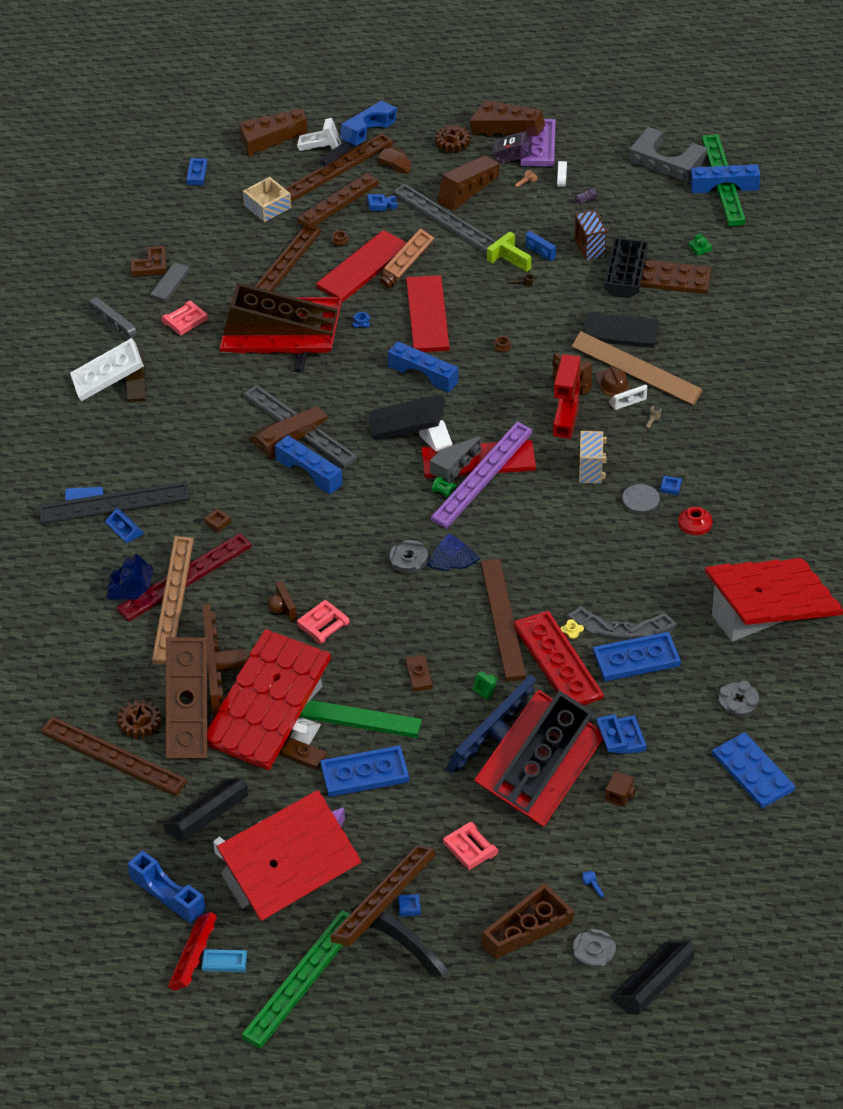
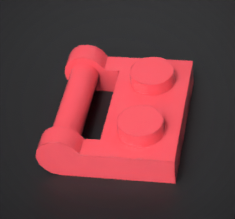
[161,301,208,336]
[297,600,350,645]
[443,822,499,871]

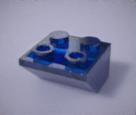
[106,554,154,600]

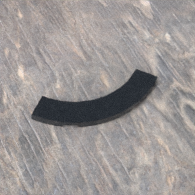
[352,905,448,977]

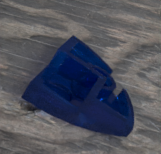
[426,533,480,571]

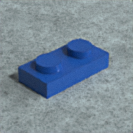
[187,158,208,185]
[525,231,556,261]

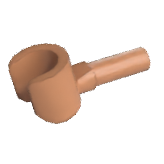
[515,170,537,188]

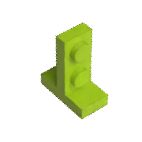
[487,232,532,272]

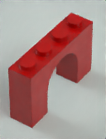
[553,354,581,439]

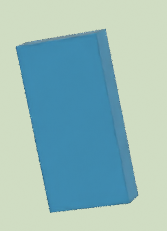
[202,949,247,972]

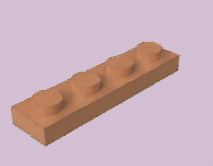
[383,228,434,281]

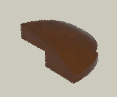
[377,146,411,174]

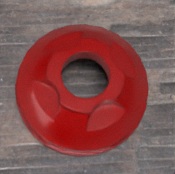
[678,507,713,535]

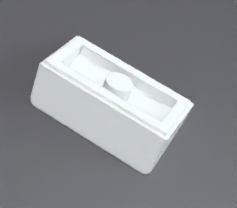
[609,385,647,410]

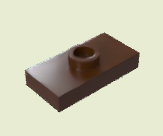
[405,655,433,692]
[281,738,327,770]

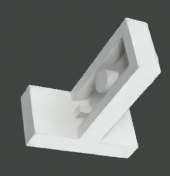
[297,118,343,151]

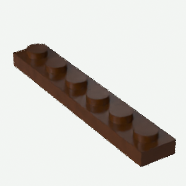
[297,173,379,230]

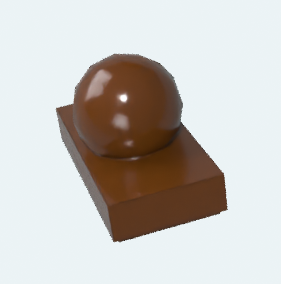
[268,581,297,621]

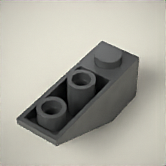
[430,436,482,483]

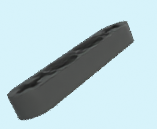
[87,297,137,340]

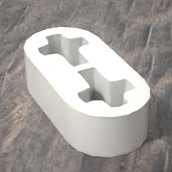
[557,161,567,187]

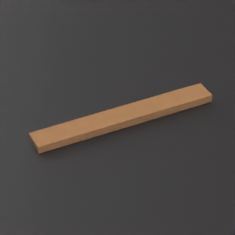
[572,331,703,406]
[152,536,194,665]

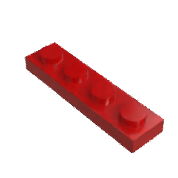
[168,912,217,991]

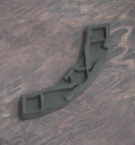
[566,606,677,641]

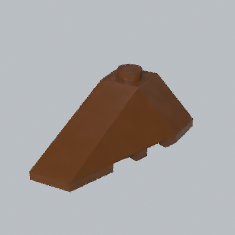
[249,406,328,459]

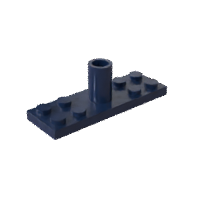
[446,675,536,773]

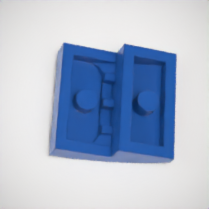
[596,714,647,753]

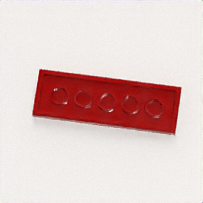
[316,230,407,302]
[406,275,449,352]
[422,440,536,478]
[513,610,604,705]

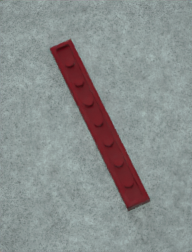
[116,533,252,622]

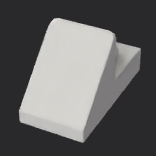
[419,420,452,452]
[291,718,321,745]

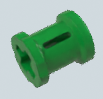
[432,477,456,499]

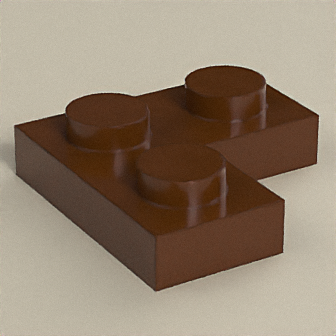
[131,246,167,276]

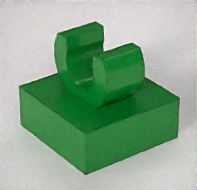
[688,233,712,256]
[472,671,498,700]

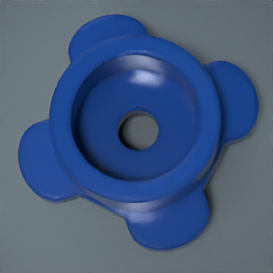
[353,312,370,328]

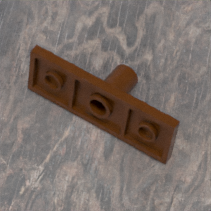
[202,604,248,720]
[166,637,207,759]

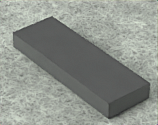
[150,262,190,303]

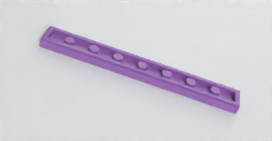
[431,421,532,529]

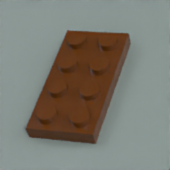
[640,260,712,294]

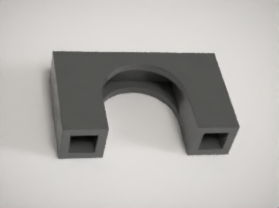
[629,127,707,182]

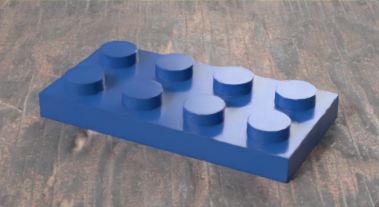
[593,632,681,681]
[712,732,795,808]
[320,746,409,797]

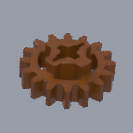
[435,124,471,153]
[118,699,162,739]

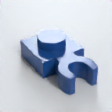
[367,194,398,211]

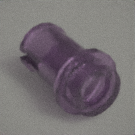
[575,188,598,206]

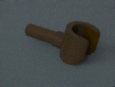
[509,273,533,287]

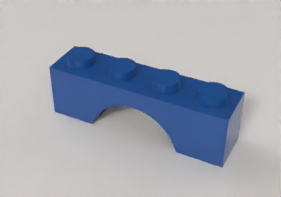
[340,101,397,145]
[690,164,760,193]
[388,341,458,393]
[275,435,343,494]
[128,850,206,924]

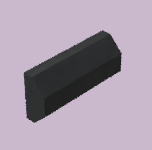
[604,238,648,298]
[584,312,658,348]
[369,395,446,440]
[162,778,248,841]
[610,941,695,1015]

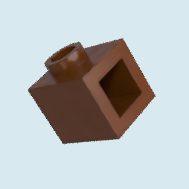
[605,771,636,807]

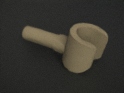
[645,406,662,429]

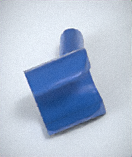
[582,871,605,898]

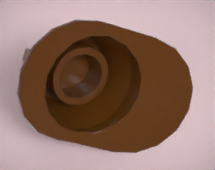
[595,367,629,397]

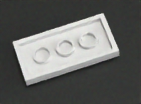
[70,338,144,401]

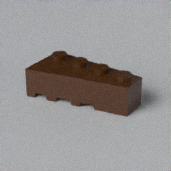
[469,100,545,136]
[239,109,308,156]
[438,155,500,211]
[480,883,575,959]

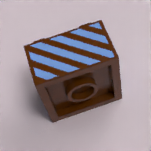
[574,210,608,261]

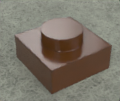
[204,508,231,532]

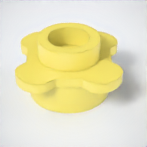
[560,620,584,639]

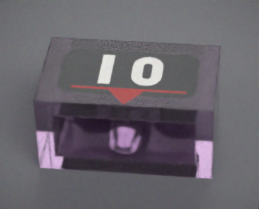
[493,131,532,164]

